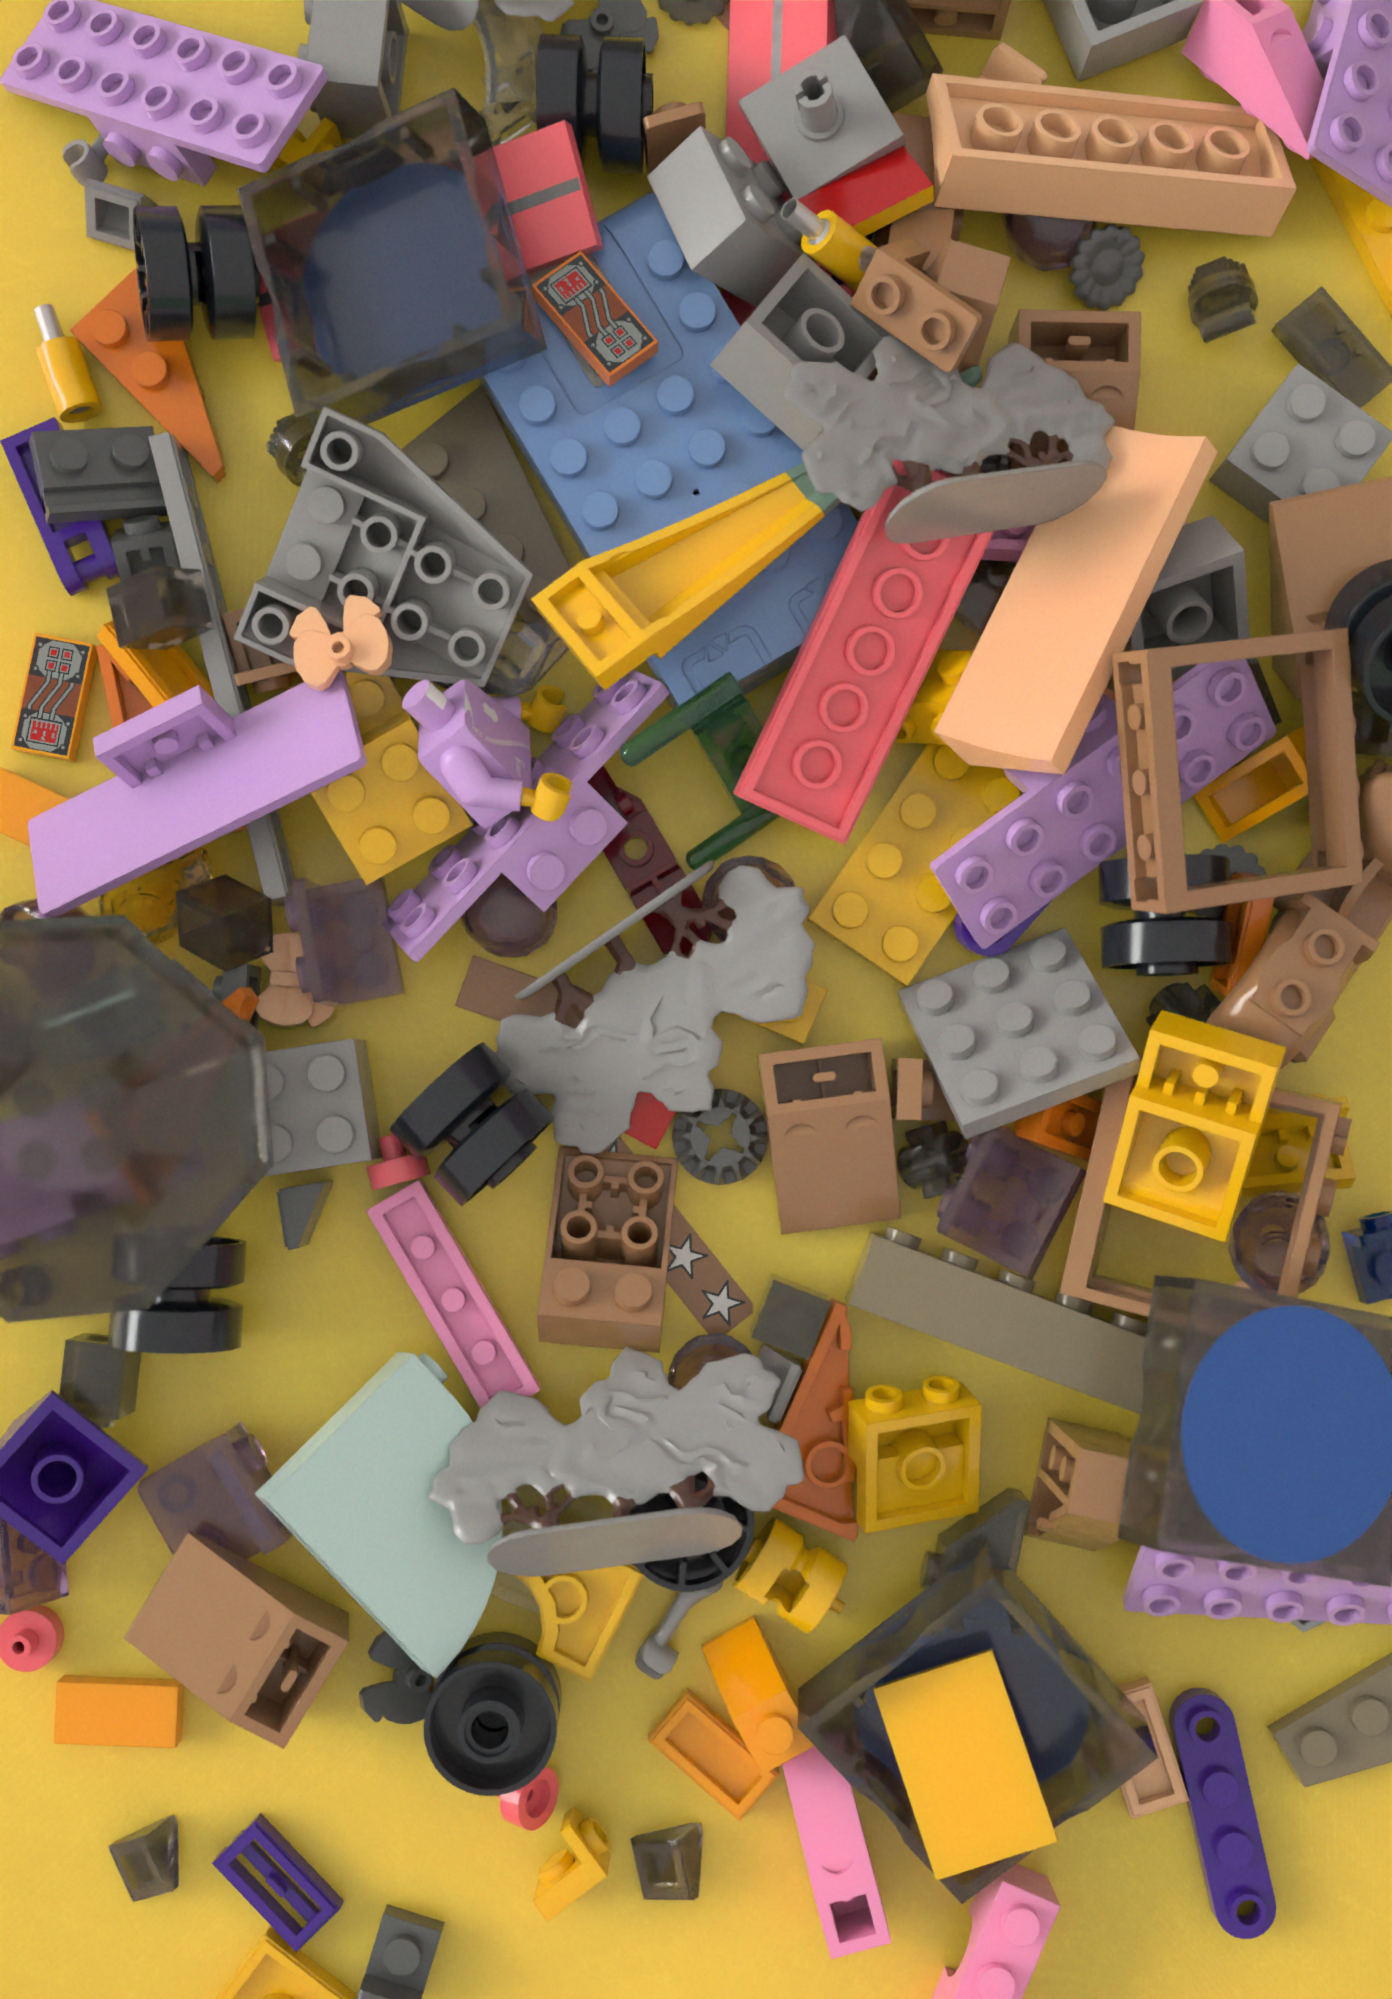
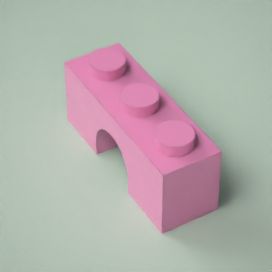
[931,1859,1061,1999]

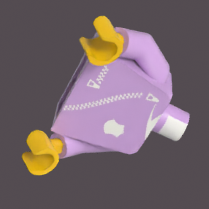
[402,679,572,830]

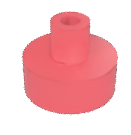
[366,1135,431,1190]
[0,1604,64,1672]
[497,1767,559,1831]

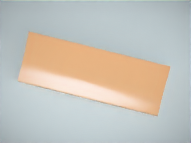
[926,73,1297,237]
[934,426,1218,775]

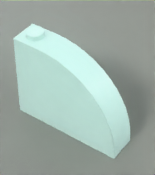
[255,1352,503,1679]

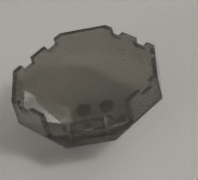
[0,915,274,1323]

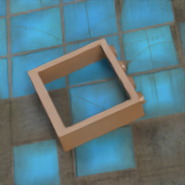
[1112,628,1364,914]
[1059,1057,1352,1336]

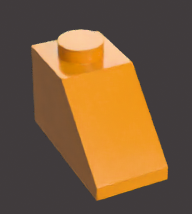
[1194,725,1308,843]
[701,1615,817,1775]

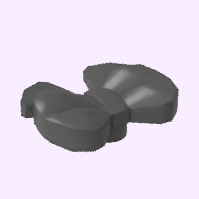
[560,0,659,73]
[359,1631,432,1724]

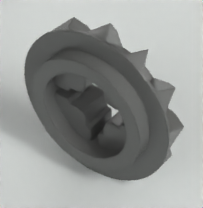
[672,1089,768,1185]

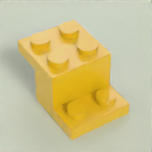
[310,671,473,885]

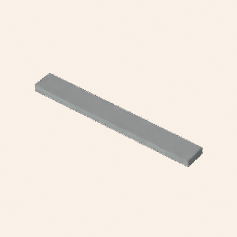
[148,431,300,907]

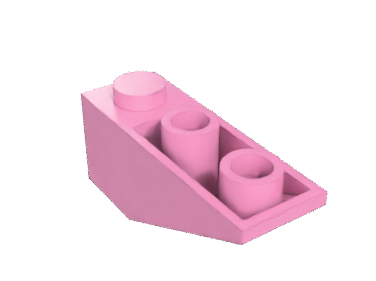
[1181,0,1324,160]
[782,1734,892,1959]

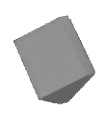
[84,178,158,251]

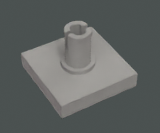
[738,34,906,200]

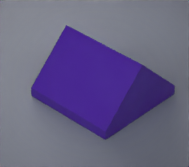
[0,1390,148,1565]

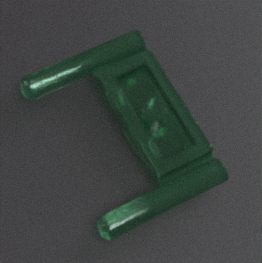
[620,671,780,871]

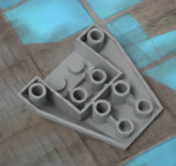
[233,406,534,687]

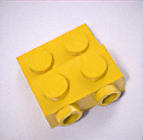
[848,1375,982,1534]

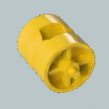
[733,1517,848,1634]

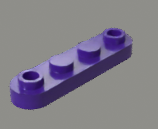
[1169,1688,1276,1939]

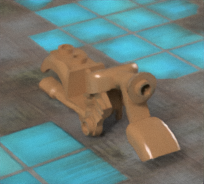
[1206,758,1392,1070]

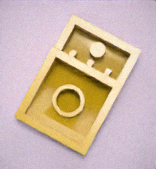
[1103,1010,1287,1242]

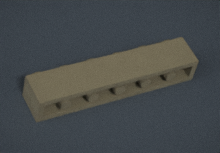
[845,1226,1207,1430]

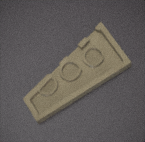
[402,384,570,645]
[1267,1653,1392,1787]

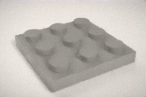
[898,928,1141,1140]

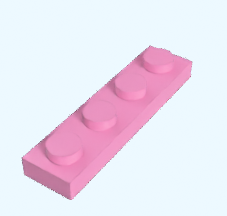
[366,1179,542,1409]

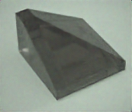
[108,1814,179,1902]
[631,1823,703,1900]

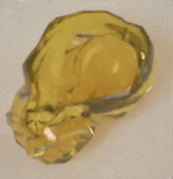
[99,846,213,947]

